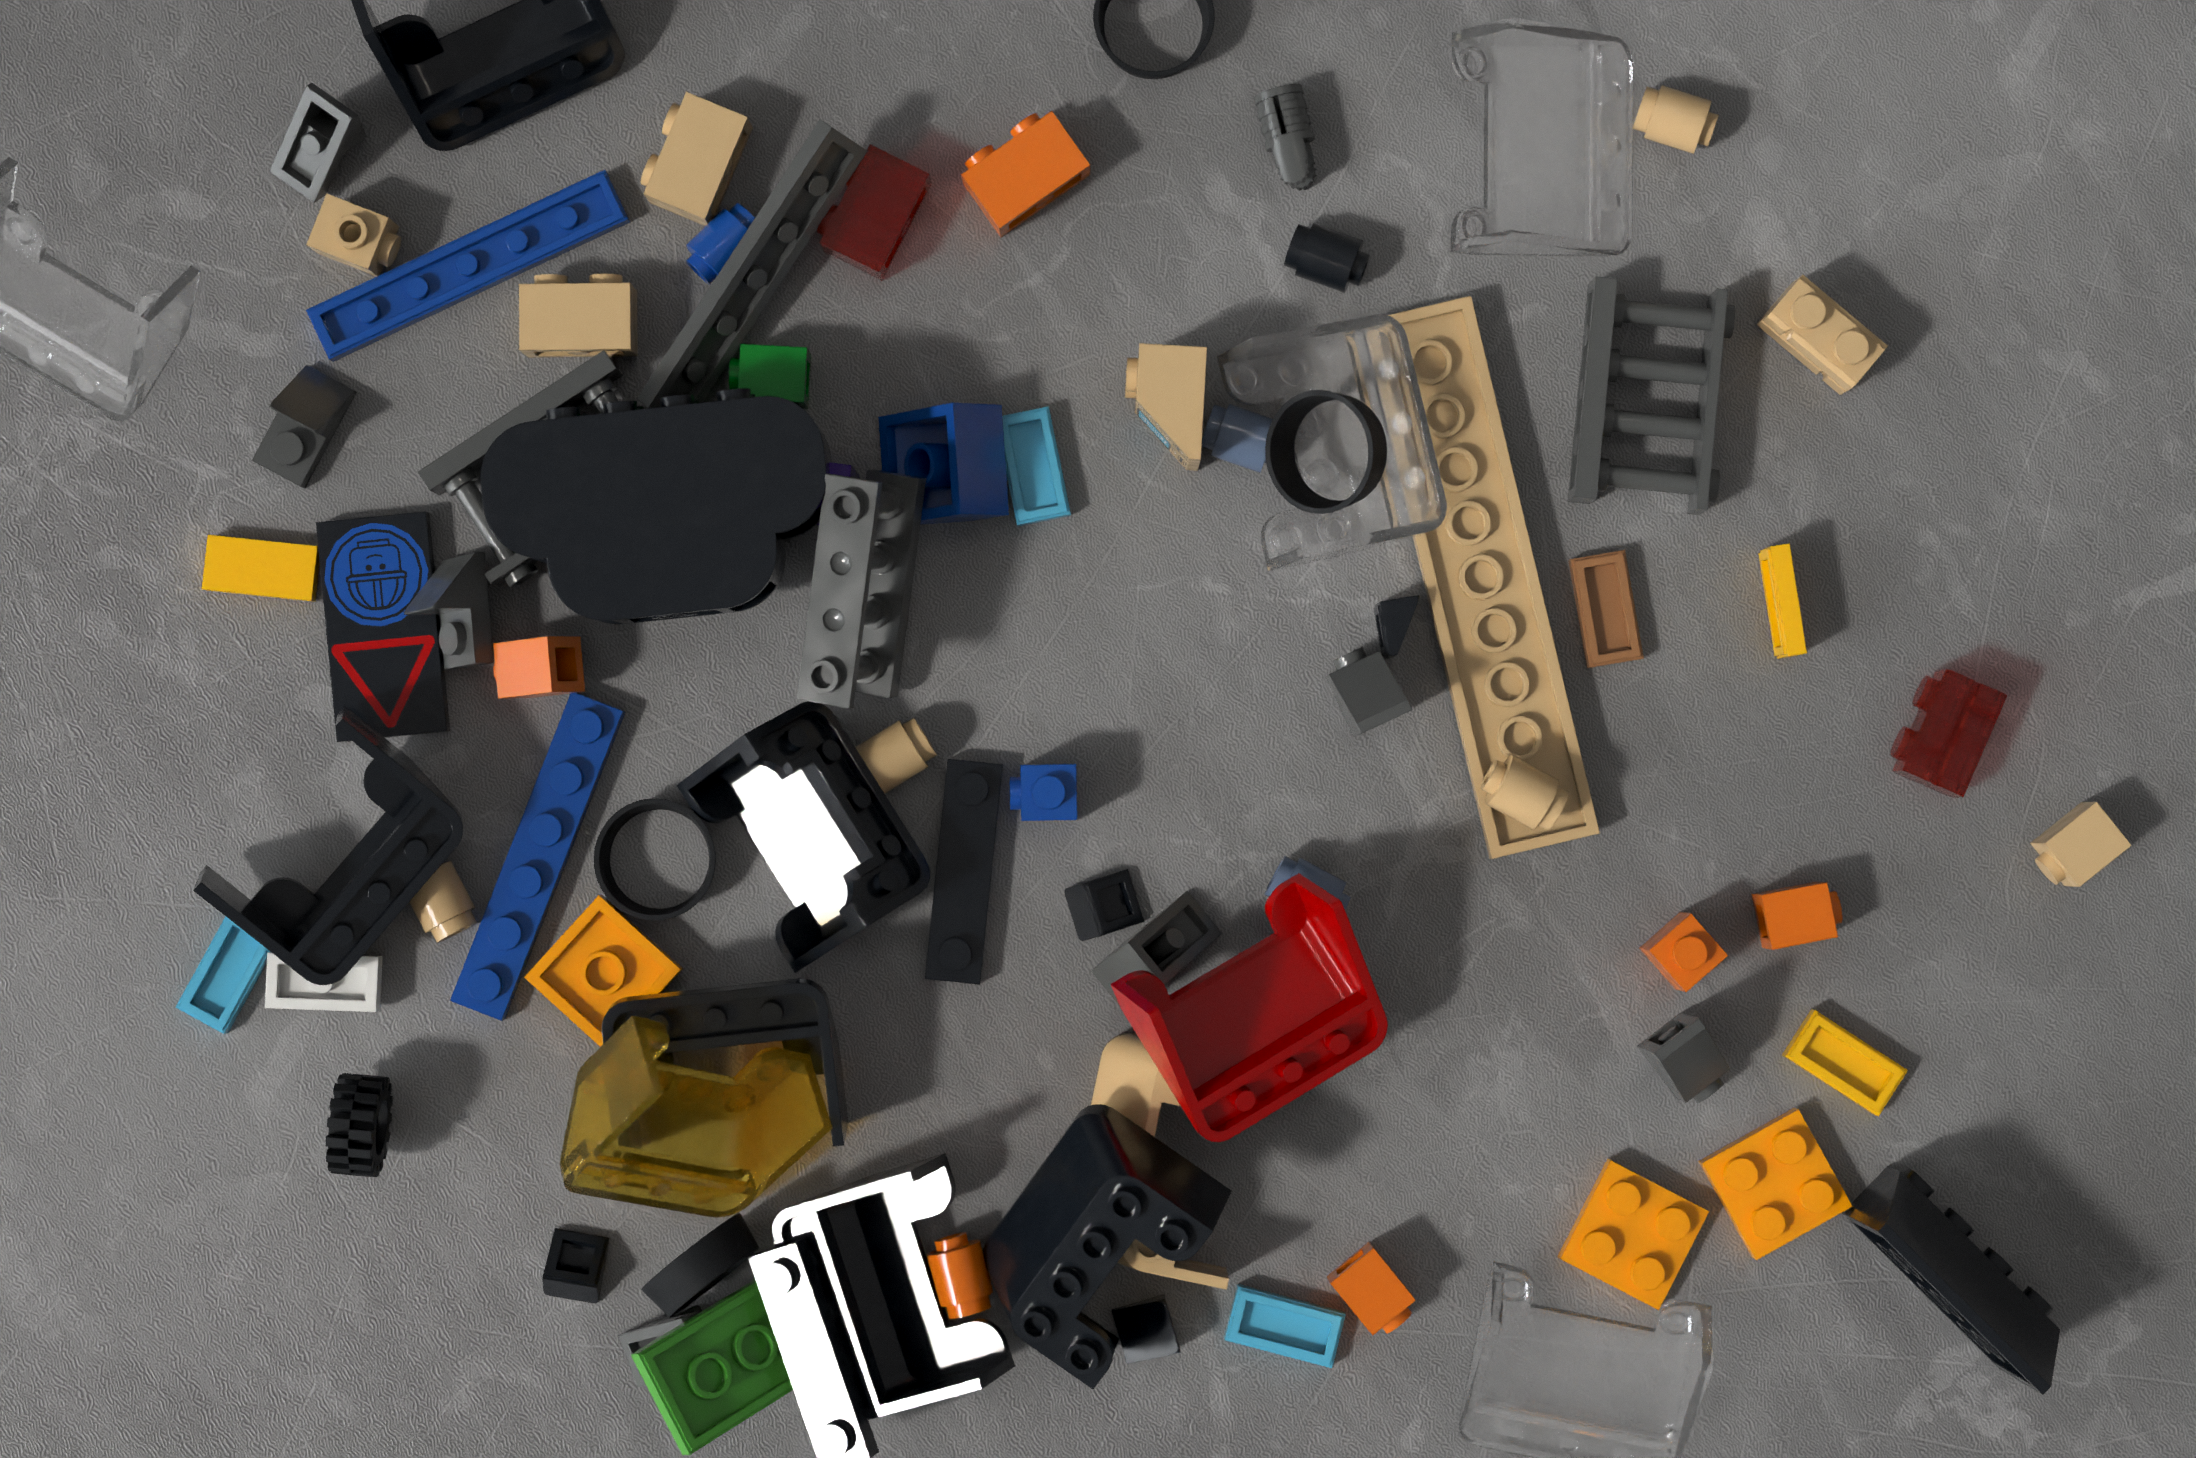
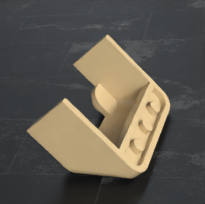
[1091,1033,1229,1290]

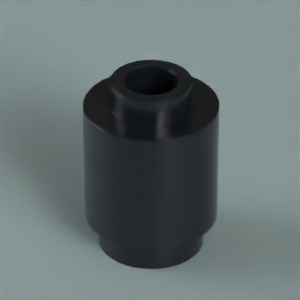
[1284,223,1370,293]

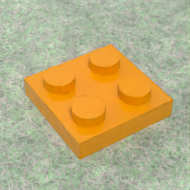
[524,895,683,1050]
[1698,1108,1853,1260]
[1557,1158,1709,1310]

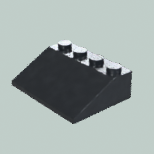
[1842,1166,2060,1395]

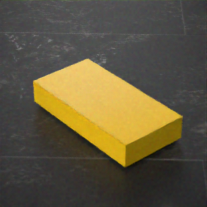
[202,535,320,602]
[1758,543,1807,659]
[1782,1009,1908,1117]

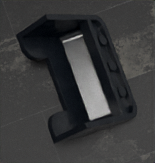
[983,1104,1232,1389]
[772,1153,1015,1420]

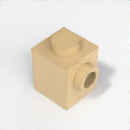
[306,193,401,276]

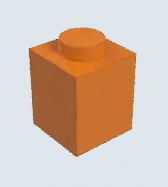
[493,636,585,699]
[1752,882,1843,950]
[1639,912,1728,992]
[1327,1242,1416,1336]

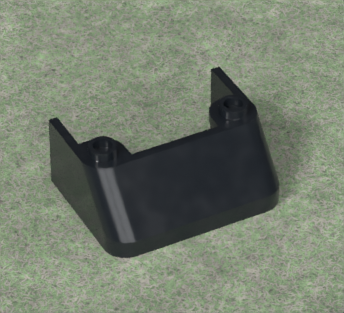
[351,0,625,151]
[193,706,463,985]
[602,978,848,1170]

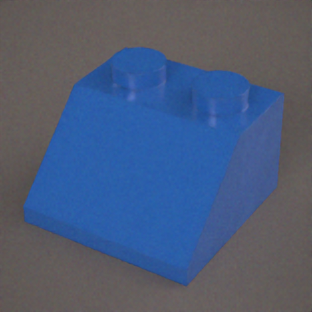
[878,402,1009,525]

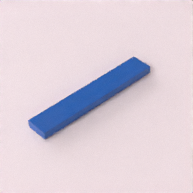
[306,170,630,362]

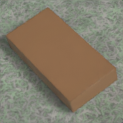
[1568,550,1644,668]

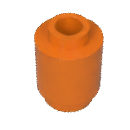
[926,1232,994,1319]

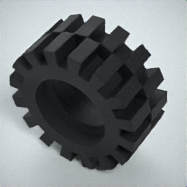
[325,1073,393,1177]

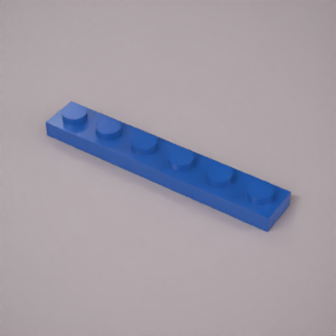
[450,693,626,1021]

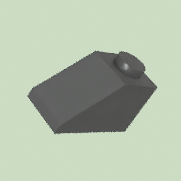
[1326,647,1412,736]
[1091,891,1222,1005]
[1637,1013,1730,1103]

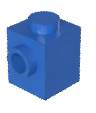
[1010,764,1077,821]

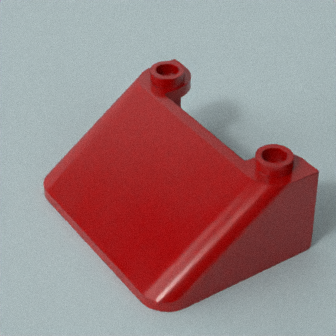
[1111,873,1388,1142]

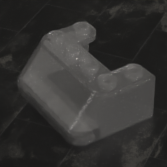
[1217,314,1447,572]

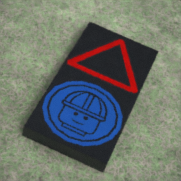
[316,511,450,742]

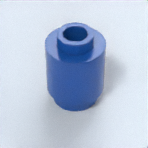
[686,203,755,285]

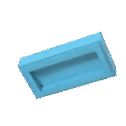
[1002,406,1071,527]
[175,916,270,1034]
[1224,1284,1346,1368]

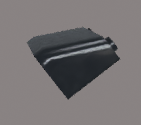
[677,701,930,973]

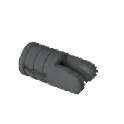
[1254,84,1317,191]

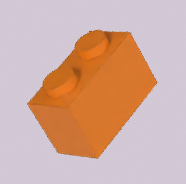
[961,111,1090,237]

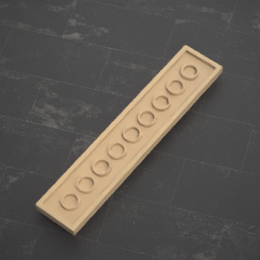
[1362,296,1600,859]

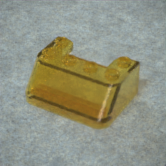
[559,1016,832,1218]

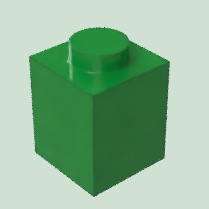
[729,344,811,409]

